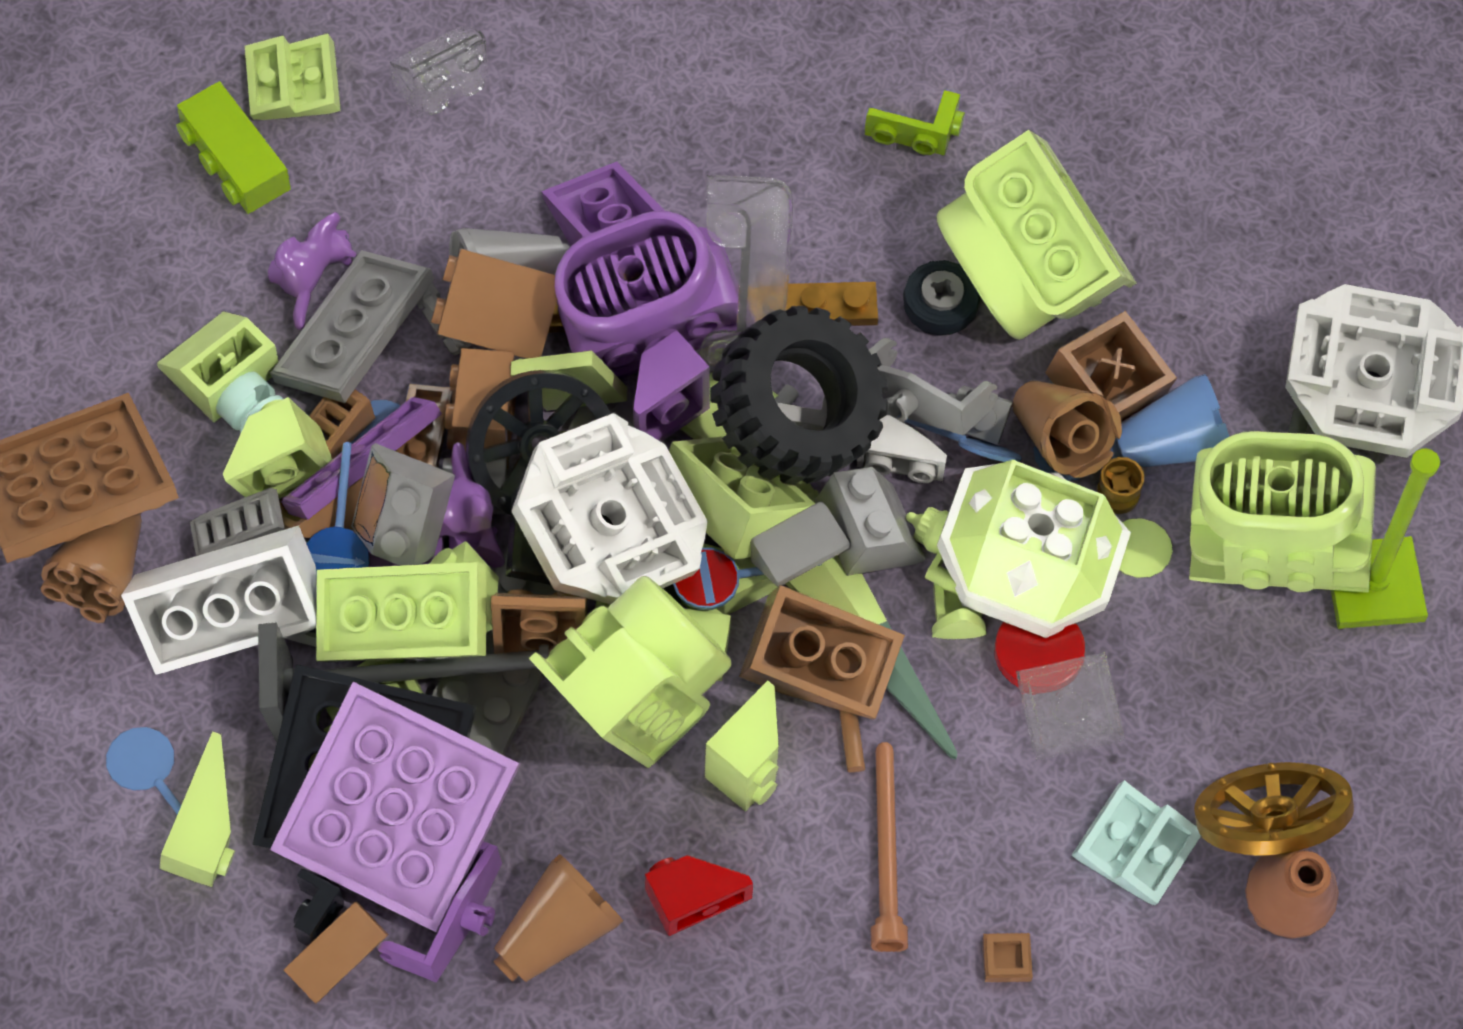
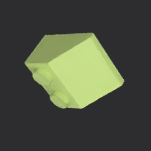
[223,397,333,499]
[705,680,779,812]

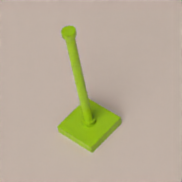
[1331,448,1440,629]

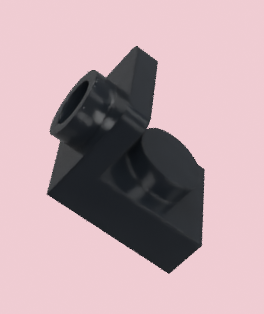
[294,868,345,946]

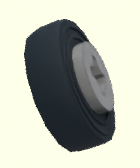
[903,260,980,335]

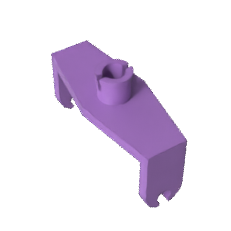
[378,841,502,983]

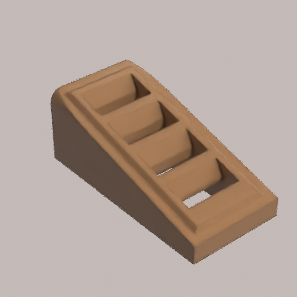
[309,390,375,459]

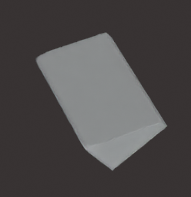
[750,501,850,587]

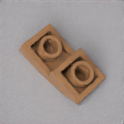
[284,901,389,1004]

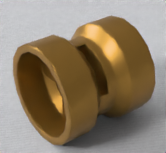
[1097,457,1144,514]

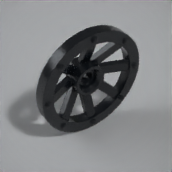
[466,370,611,515]

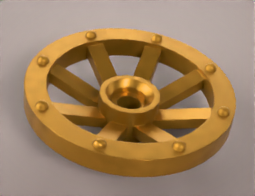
[1194,762,1354,855]

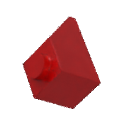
[645,855,753,936]

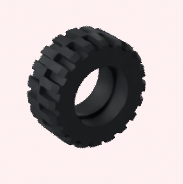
[710,306,888,485]

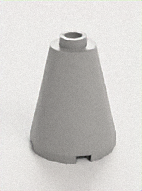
[449,228,569,275]

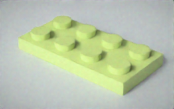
[316,562,486,662]

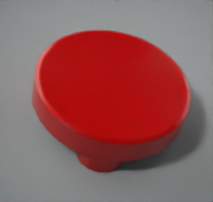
[994,622,1085,695]

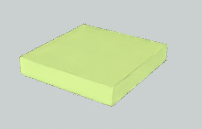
[510,350,628,411]

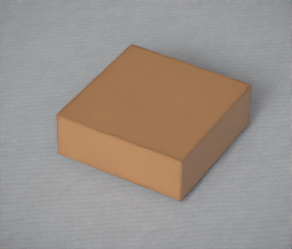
[982,933,1033,982]

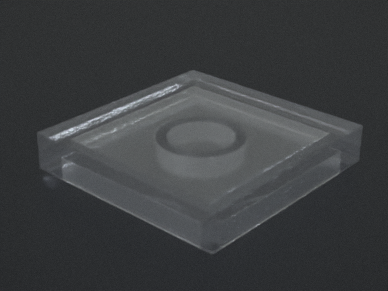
[1016,652,1125,760]

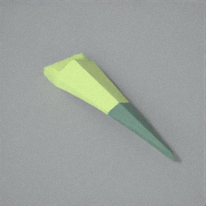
[786,481,957,759]

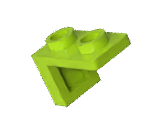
[864,90,965,156]

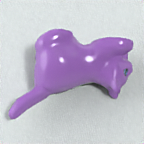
[268,212,357,330]
[439,442,505,568]

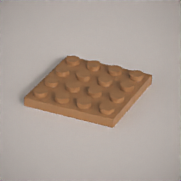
[0,392,179,563]

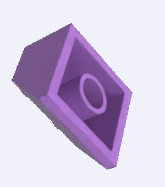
[633,330,710,442]

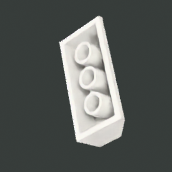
[121,525,317,675]

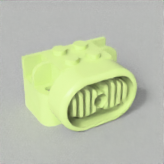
[937,130,1137,340]
[1189,431,1376,592]
[529,576,731,768]

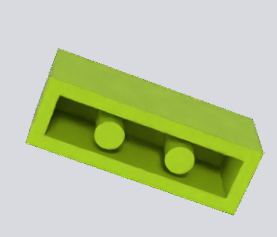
[176,81,291,214]

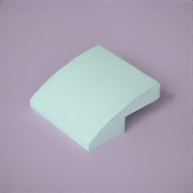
[1071,780,1201,905]

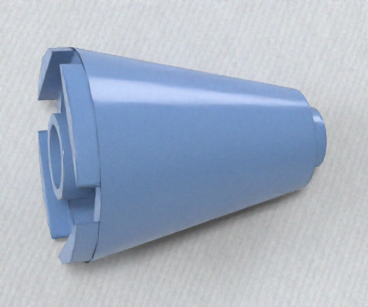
[1110,374,1229,467]

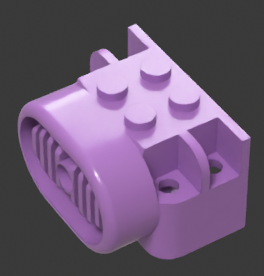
[554,211,752,379]

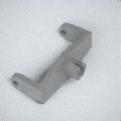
[869,338,998,435]

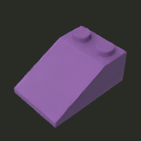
[542,161,665,246]

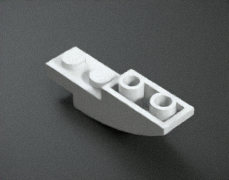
[778,395,947,483]

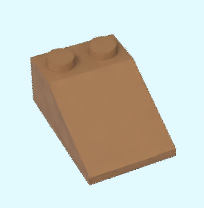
[739,585,905,720]
[491,589,587,654]

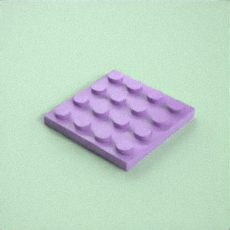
[270,682,521,932]

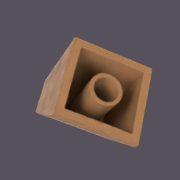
[431,248,557,358]

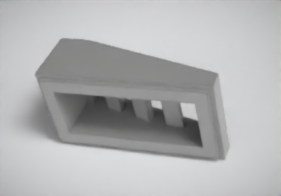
[190,488,285,556]

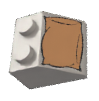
[351,443,455,566]

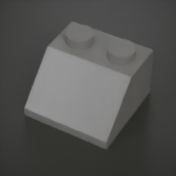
[815,467,926,576]

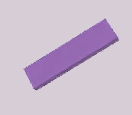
[281,397,442,520]

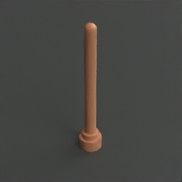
[871,742,908,952]

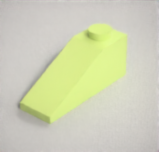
[160,731,235,887]

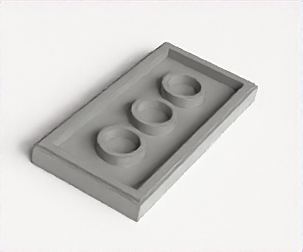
[270,250,435,403]

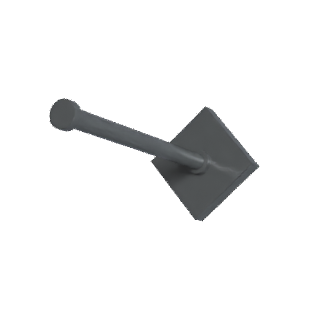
[258,622,550,742]

